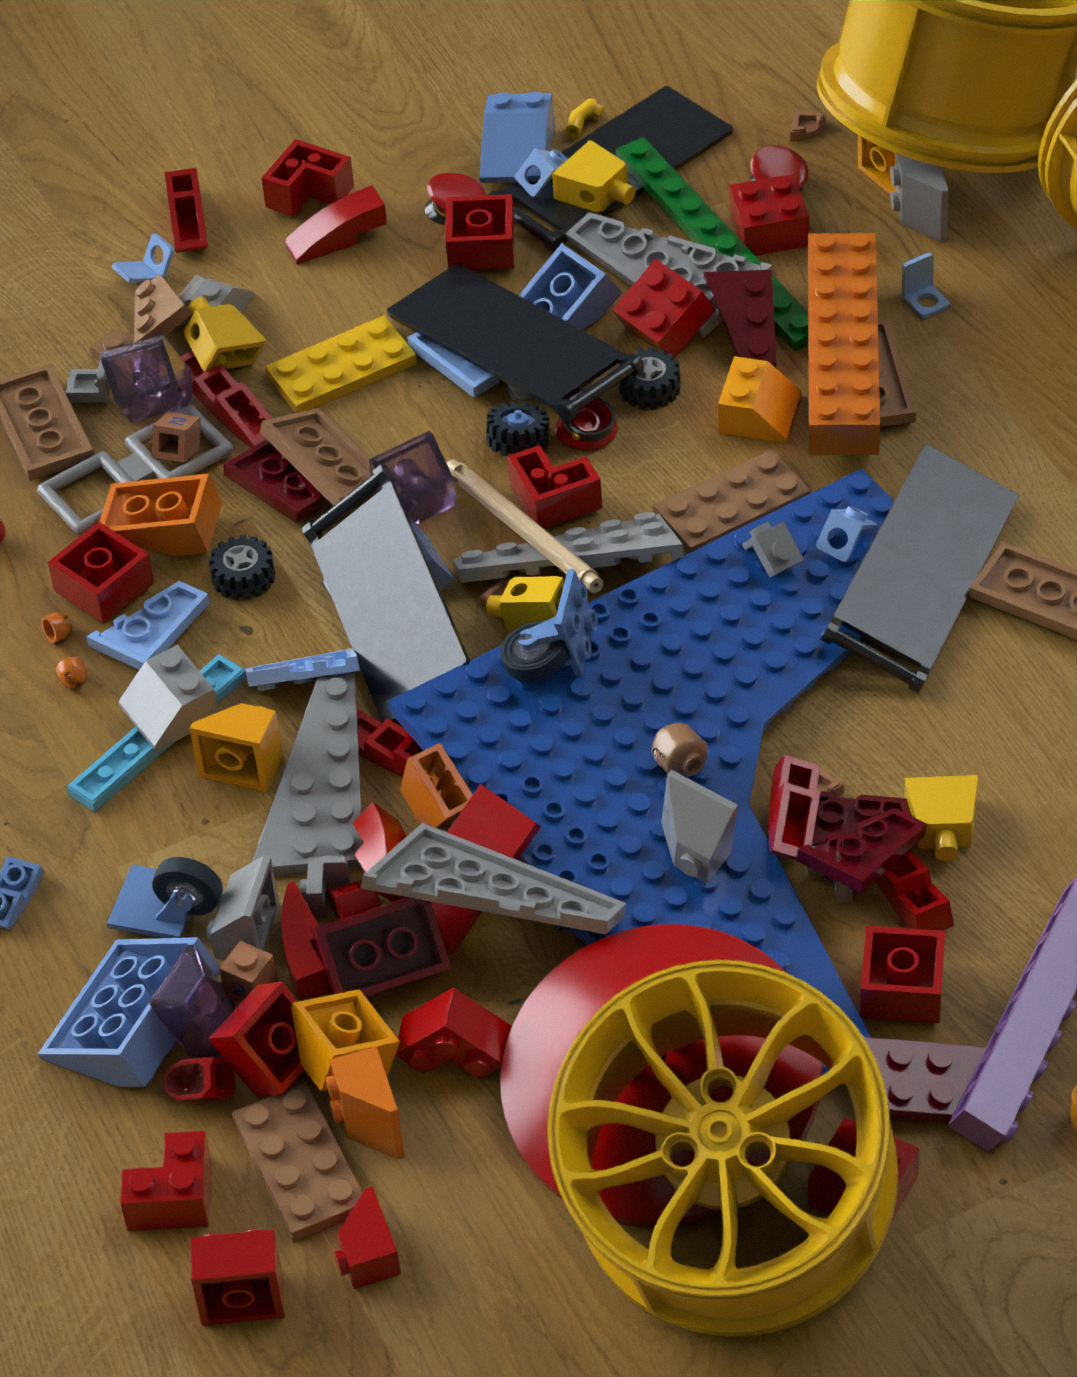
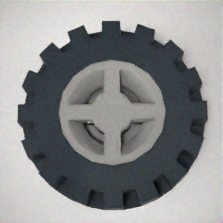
[619,348,680,410]
[209,535,275,600]

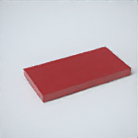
[431,784,541,954]

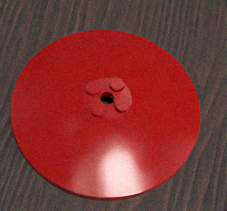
[500,924,823,1227]

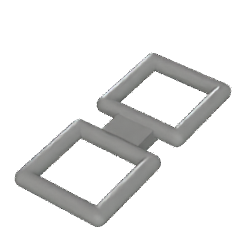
[37,405,234,536]

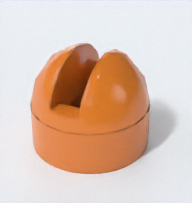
[41,612,72,643]
[55,657,87,688]

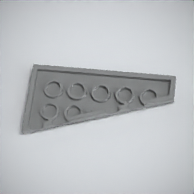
[566,212,775,338]
[453,512,685,583]
[252,674,364,875]
[361,823,626,934]

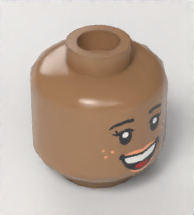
[652,723,709,778]

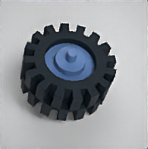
[486,401,549,456]

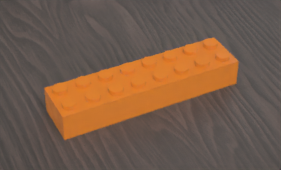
[808,233,880,455]

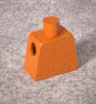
[400,743,473,829]

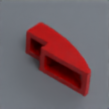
[164,168,208,253]
[285,185,387,264]
[768,755,820,861]
[353,802,406,902]
[875,850,954,931]
[281,881,329,1001]

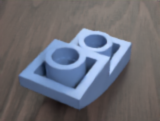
[0,856,45,930]

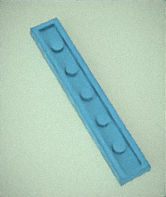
[66,654,247,812]

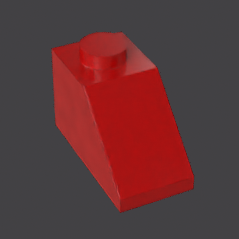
[327,879,380,919]
[334,1186,401,1289]

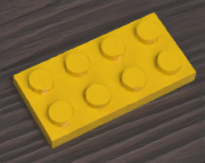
[265,315,417,413]

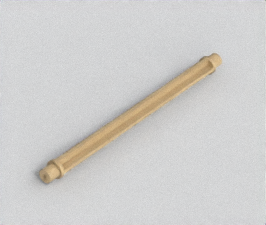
[445,459,603,593]

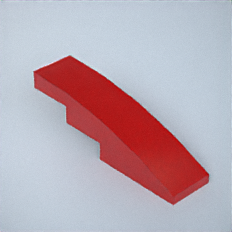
[171,351,273,448]
[357,709,425,776]

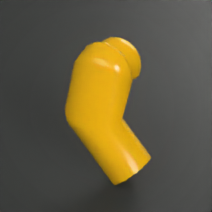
[565,98,604,138]

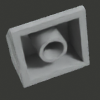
[890,153,948,242]
[119,644,218,751]
[207,855,280,960]

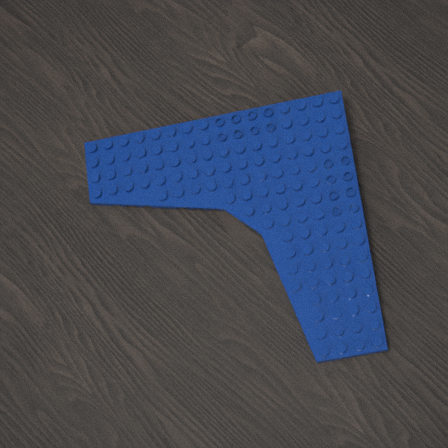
[389,469,894,1075]

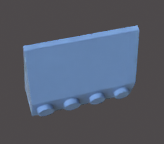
[38,937,220,1087]

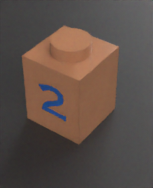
[152,411,201,463]
[219,941,278,1003]

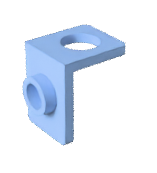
[515,148,568,197]
[112,234,174,285]
[902,252,950,319]
[816,506,877,562]

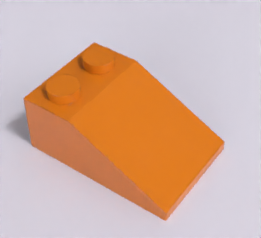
[99,473,222,556]

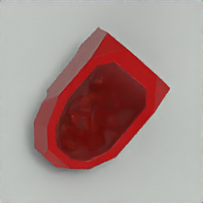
[164,1057,235,1101]

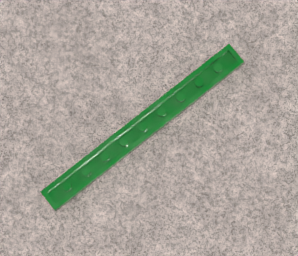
[616,137,808,351]

